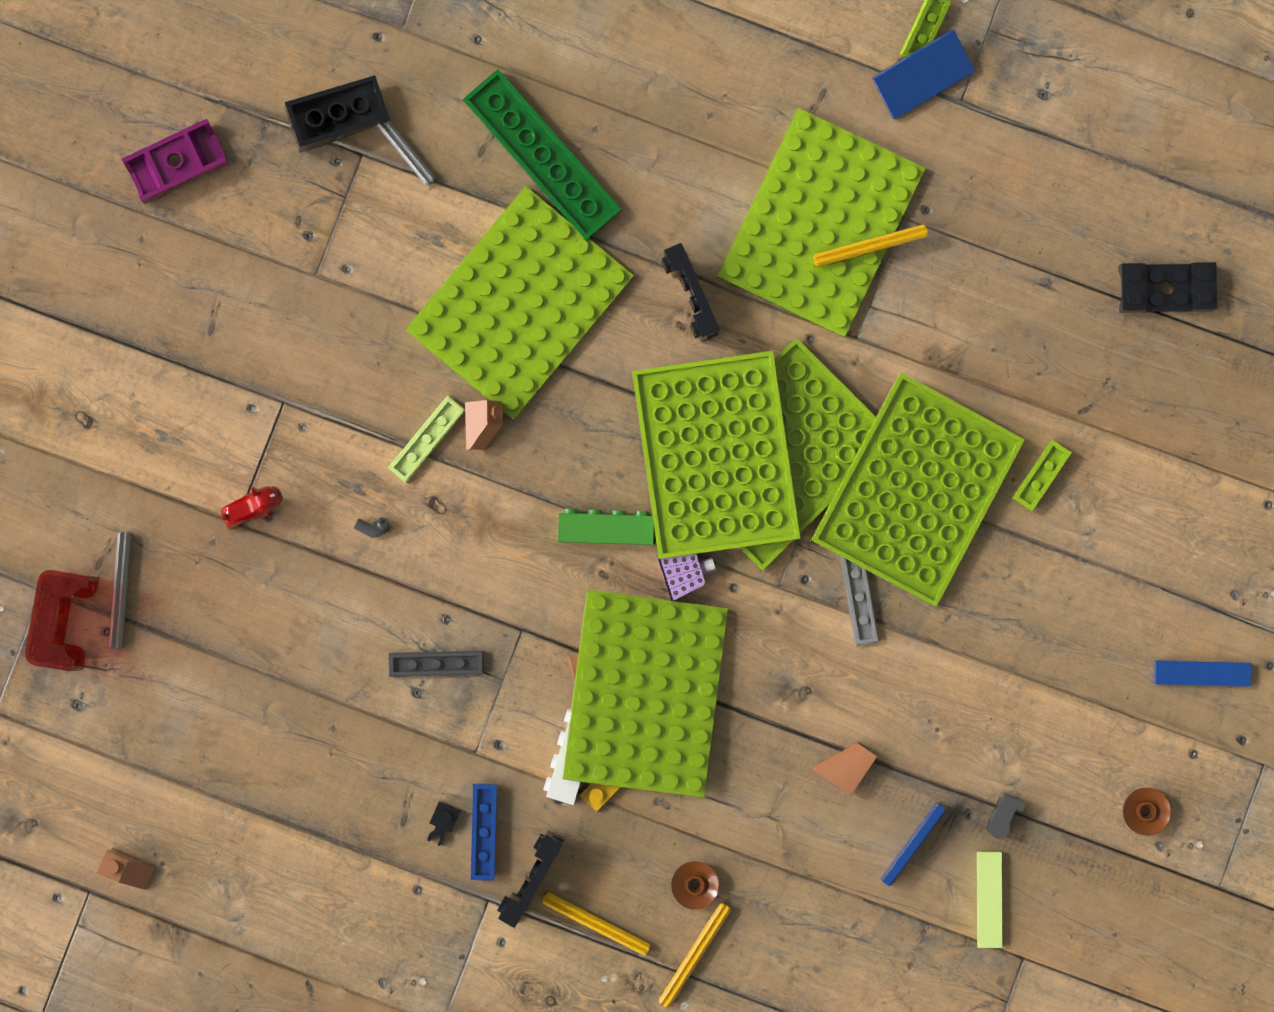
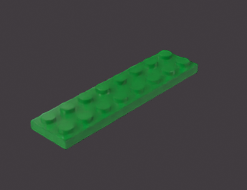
[463,69,622,240]

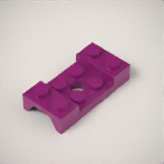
[122,119,230,204]

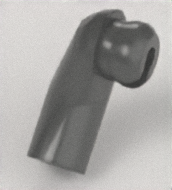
[354,517,390,538]

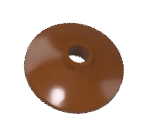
[1123,788,1171,836]
[671,861,719,909]

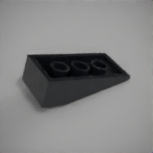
[285,75,390,153]

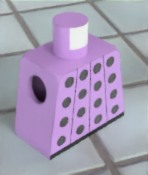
[657,554,716,601]

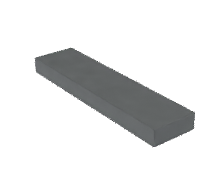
[389,651,484,677]

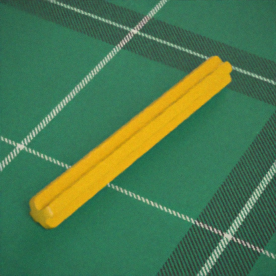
[813,224,928,267]
[542,892,651,956]
[659,903,731,1008]

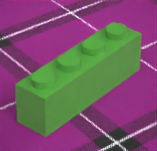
[558,509,654,545]

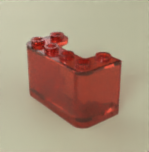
[25,570,100,671]

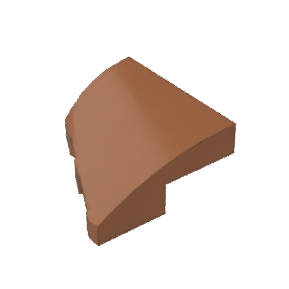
[812,742,877,796]

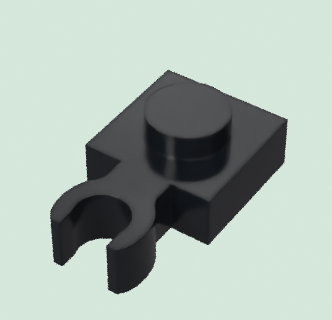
[427,801,461,846]

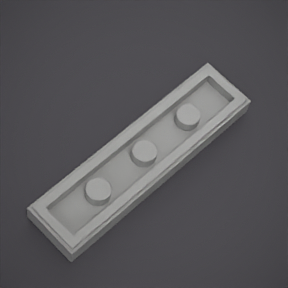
[840,556,879,646]

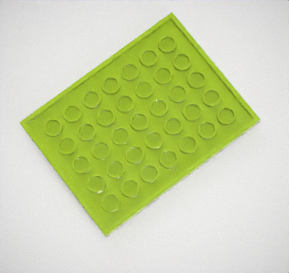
[717,108,925,338]
[405,186,634,421]
[740,337,876,571]
[632,351,800,559]
[811,372,1025,607]
[562,589,728,798]

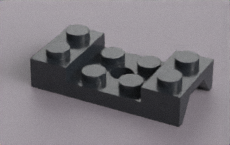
[661,243,720,342]
[1118,262,1217,313]
[497,831,564,929]

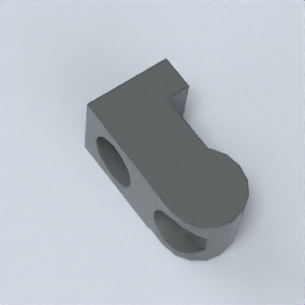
[987,792,1026,839]

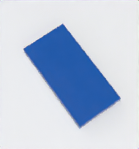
[872,30,975,119]

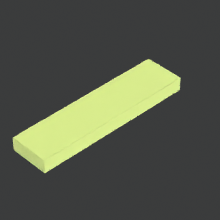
[388,395,465,483]
[977,851,1002,948]

